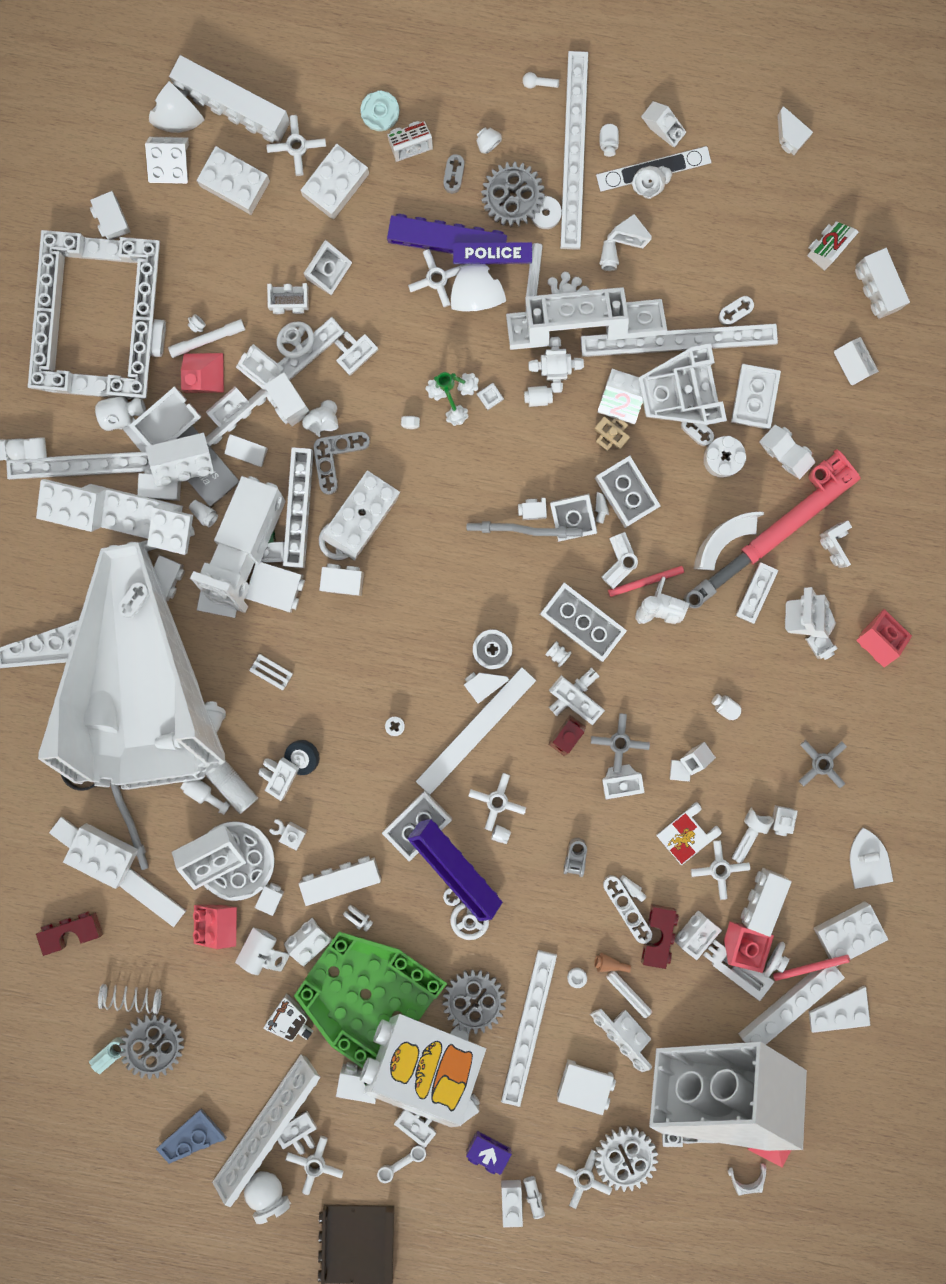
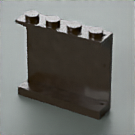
[318,1204,394,1284]

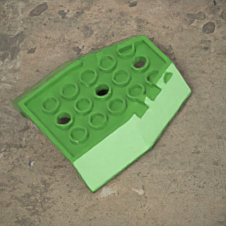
[294,931,447,1068]

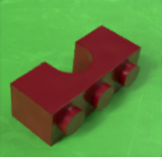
[641,904,679,969]
[36,911,103,956]

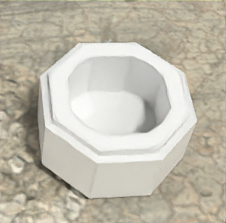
[401,416,420,429]

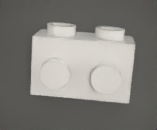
[284,918,332,967]

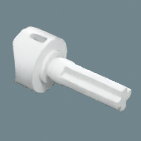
[732,808,774,863]

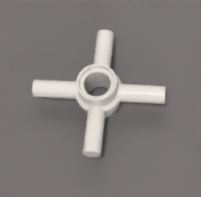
[267,115,326,176]
[408,249,463,307]
[468,773,526,831]
[691,840,750,900]
[286,1136,344,1195]
[555,1150,612,1209]

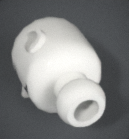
[95,396,146,431]

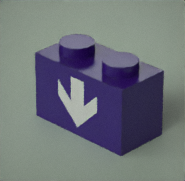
[466,1131,512,1175]

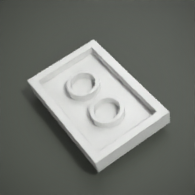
[731,364,781,429]

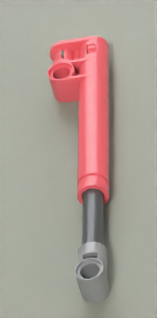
[684,449,861,609]

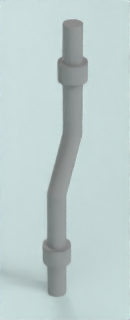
[466,521,583,538]
[110,783,149,870]

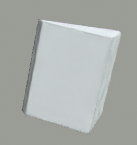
[304,240,352,295]

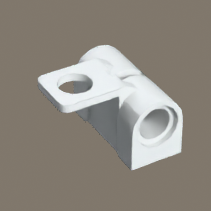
[235,928,289,975]

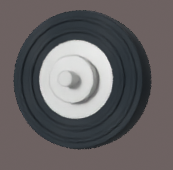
[284,740,320,775]

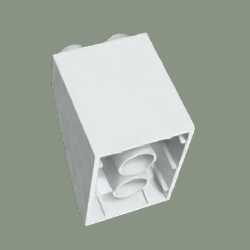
[649,1042,807,1151]

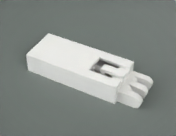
[703,940,774,1001]

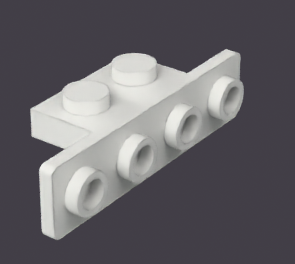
[205,387,267,446]
[590,1009,652,1072]

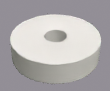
[531,196,562,229]

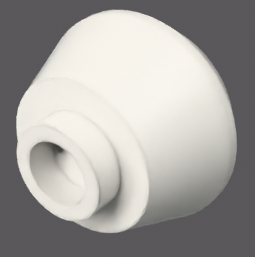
[476,127,502,154]

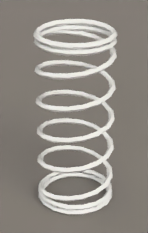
[98,984,162,1015]

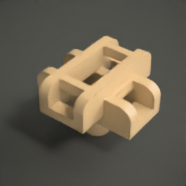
[595,417,630,451]

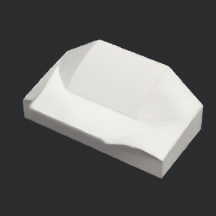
[602,764,644,799]

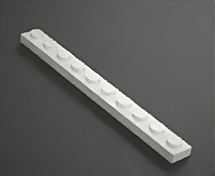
[560,51,588,250]
[581,324,778,357]

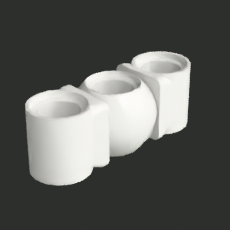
[0,438,47,461]

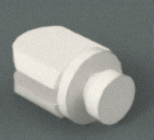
[600,124,619,157]
[711,694,741,720]
[343,905,373,932]

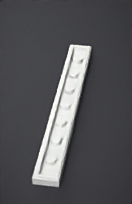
[6,452,151,480]
[416,667,536,794]
[49,817,186,927]
[501,950,557,1107]

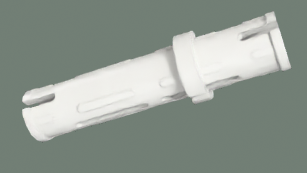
[549,668,600,716]

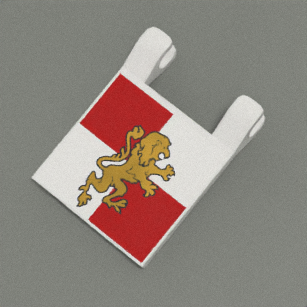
[656,802,722,865]

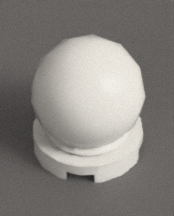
[244,1171,291,1224]

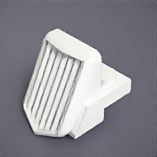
[785,587,836,639]

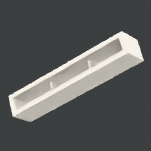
[738,958,845,1045]

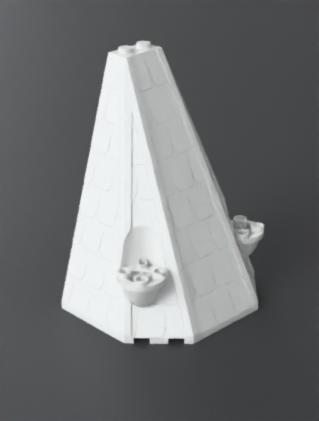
[38,542,226,790]

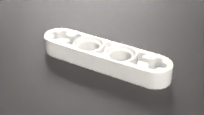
[603,875,652,944]

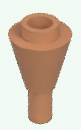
[594,953,631,973]

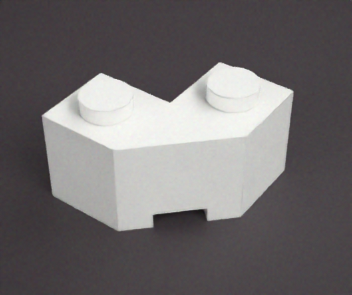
[759,425,815,479]

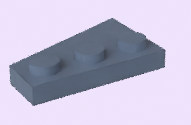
[156,1109,227,1164]

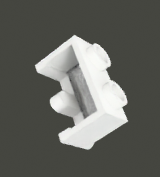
[267,283,309,314]

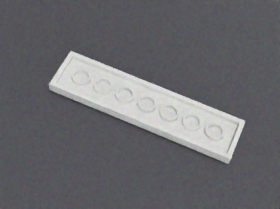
[212,1055,320,1207]

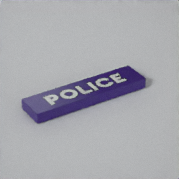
[453,242,532,264]

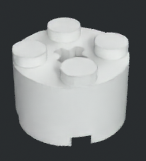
[704,436,746,477]
[473,630,512,669]

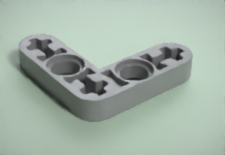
[314,432,370,495]

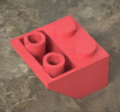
[193,905,237,949]

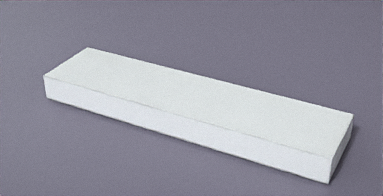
[278,317,345,380]

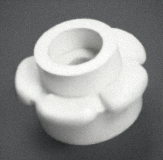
[188,314,206,332]

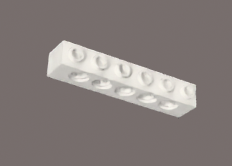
[283,448,313,568]

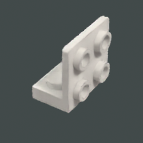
[145,137,189,183]
[820,521,852,568]

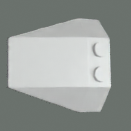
[638,343,727,425]

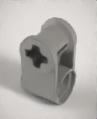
[563,838,587,877]

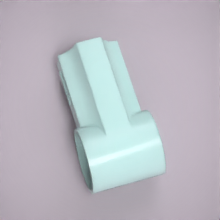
[89,1037,125,1074]

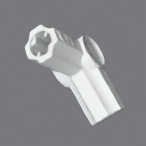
[601,532,638,589]

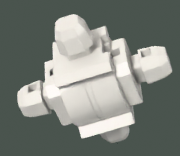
[528,337,584,393]

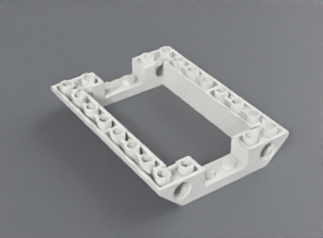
[28,230,160,399]

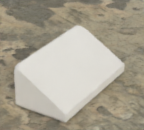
[224,434,268,467]

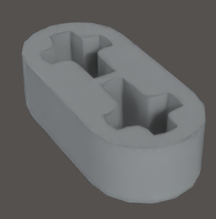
[444,154,464,194]

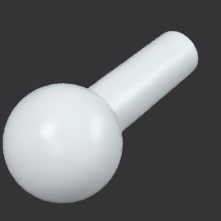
[522,72,559,89]

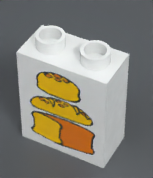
[360,1014,487,1127]

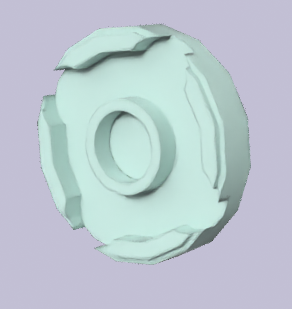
[360,90,400,131]

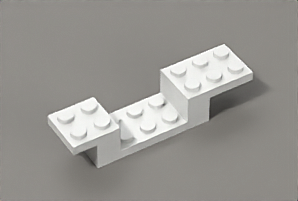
[506,287,667,350]
[36,479,193,555]

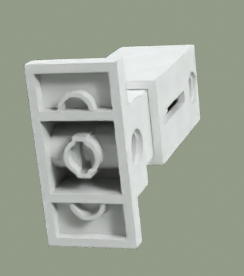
[190,476,286,613]

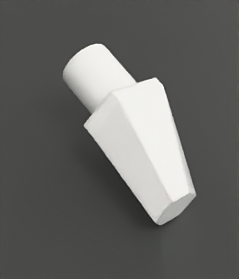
[595,492,609,524]
[620,875,646,902]

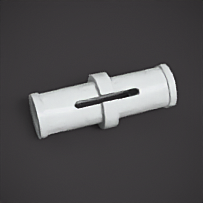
[523,1176,545,1219]

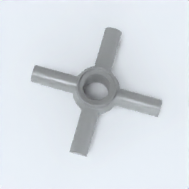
[590,713,650,773]
[799,740,847,788]

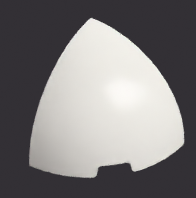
[149,81,205,133]
[451,264,506,311]

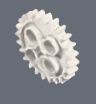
[594,1126,658,1192]

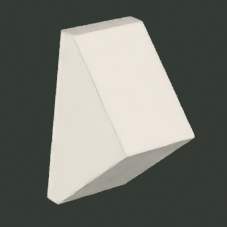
[607,214,651,249]

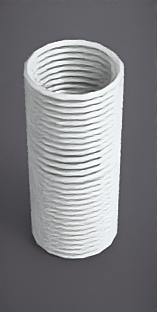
[205,760,258,814]

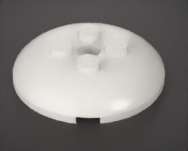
[204,822,274,901]

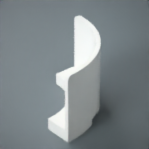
[694,512,764,570]

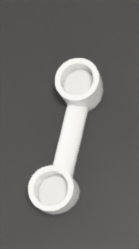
[377,1145,426,1183]

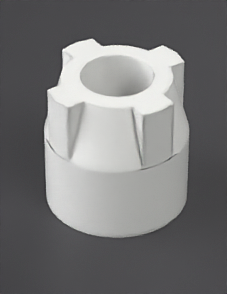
[491,825,511,844]

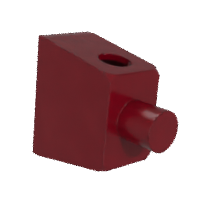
[548,715,586,756]

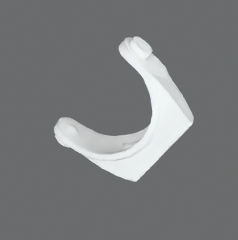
[728,1163,766,1195]

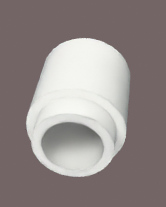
[524,386,553,407]

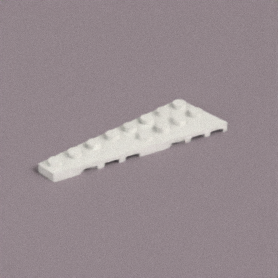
[0,620,79,668]

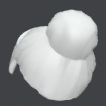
[631,166,672,199]
[302,400,338,437]

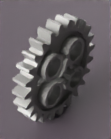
[481,162,545,227]
[443,969,506,1034]
[119,1013,184,1079]

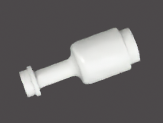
[181,780,230,815]

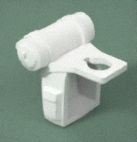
[635,577,690,624]

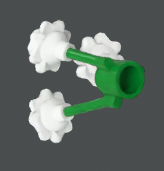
[425,372,479,426]

